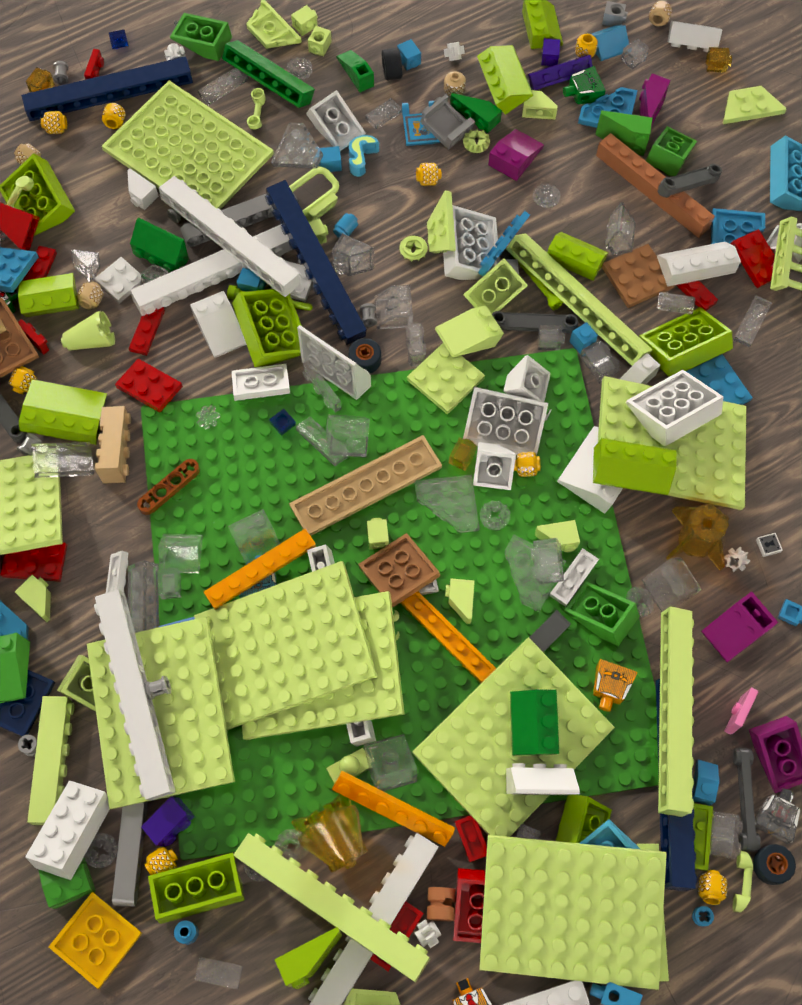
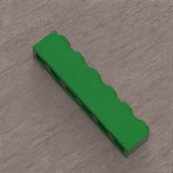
[222,40,315,108]

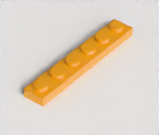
[204,529,316,610]
[400,591,496,683]
[332,771,455,847]

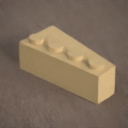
[95,406,131,483]

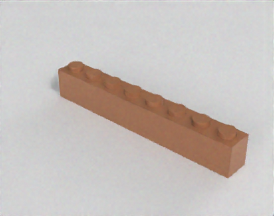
[596,133,715,238]

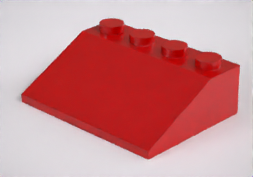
[453,868,486,943]

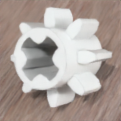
[444,42,465,61]
[164,43,185,61]
[724,547,750,572]
[415,919,441,948]

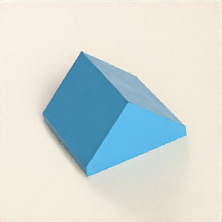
[592,25,630,61]

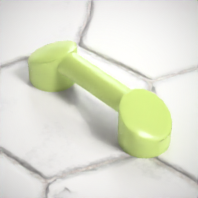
[247,88,266,129]
[7,176,34,207]
[732,850,753,913]

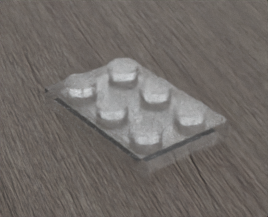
[31,442,95,478]

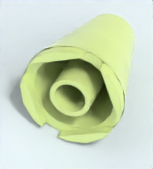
[61,311,115,350]

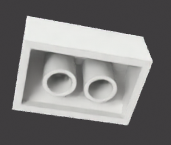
[668,21,722,53]
[506,763,580,795]

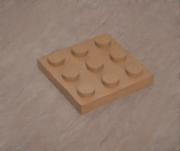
[602,244,675,308]
[358,533,440,608]

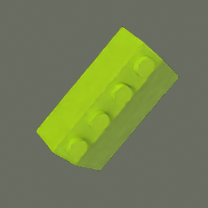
[0,153,75,236]
[232,289,302,367]
[639,307,733,377]
[19,379,107,445]
[274,927,343,989]

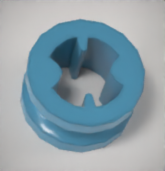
[692,906,714,927]

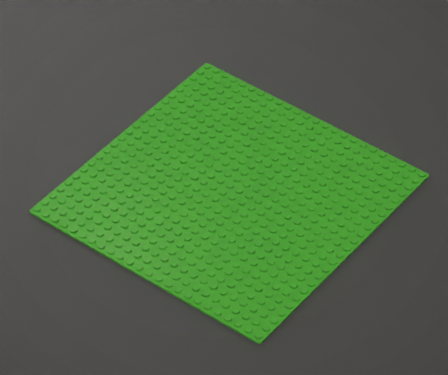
[141,348,659,860]

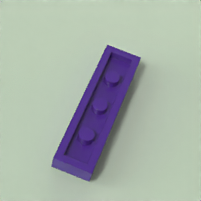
[528,55,593,90]

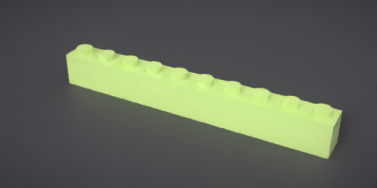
[506,233,653,366]
[658,606,694,817]
[233,833,430,983]

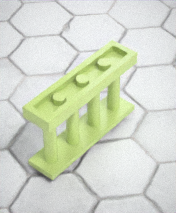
[770,216,802,291]

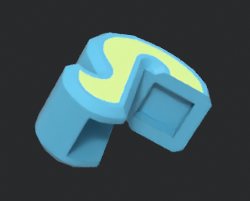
[349,135,379,177]

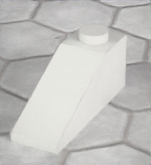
[620,353,660,384]

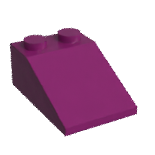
[639,73,671,127]
[488,129,544,181]
[749,716,802,793]

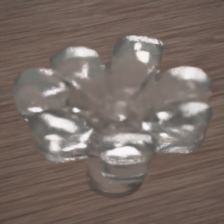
[196,405,220,429]

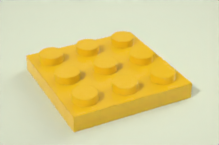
[49,892,143,989]

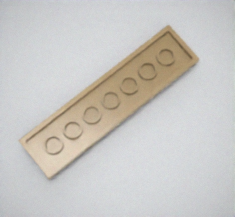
[289,435,442,536]

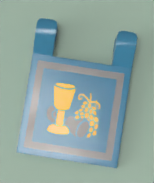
[402,101,440,146]

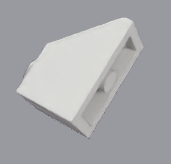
[127,169,159,210]

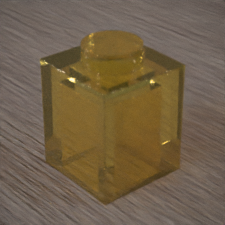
[706,47,732,72]
[25,67,55,92]
[449,437,477,471]

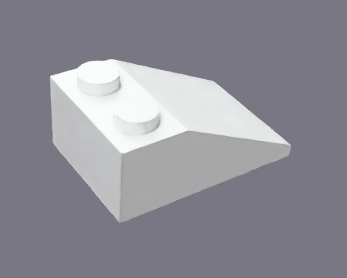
[306,90,366,151]
[190,291,247,358]

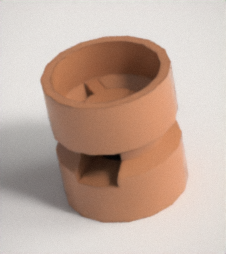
[427,887,456,921]

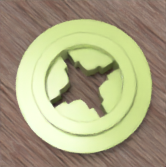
[463,129,490,153]
[400,236,428,262]

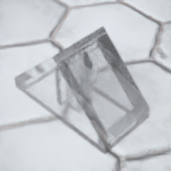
[71,250,101,283]

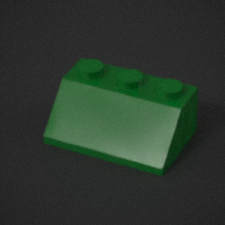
[130,217,189,273]
[510,689,559,755]

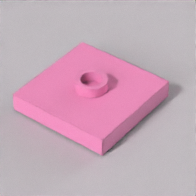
[724,687,758,735]

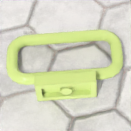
[289,167,339,222]

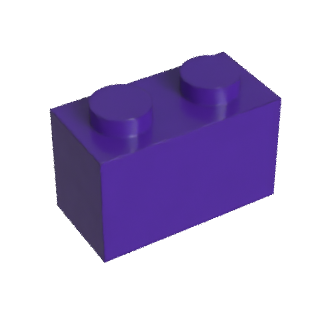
[141,796,195,847]

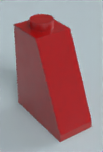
[0,202,40,251]

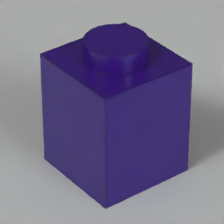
[541,38,560,66]

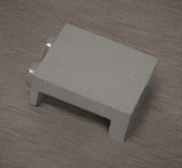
[420,94,475,150]

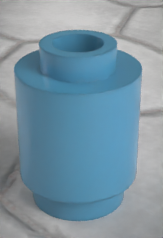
[333,213,358,240]
[174,920,199,945]

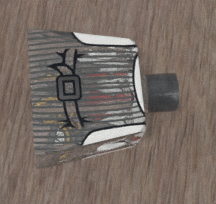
[755,788,800,844]

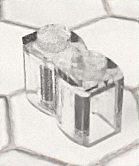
[406,323,426,366]
[580,340,620,384]
[709,811,743,860]

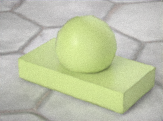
[326,748,373,783]

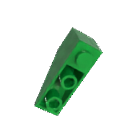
[336,50,374,93]
[450,93,502,134]

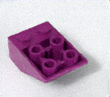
[701,591,779,662]

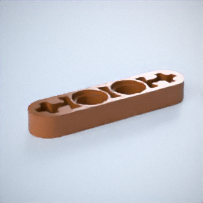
[137,459,200,515]

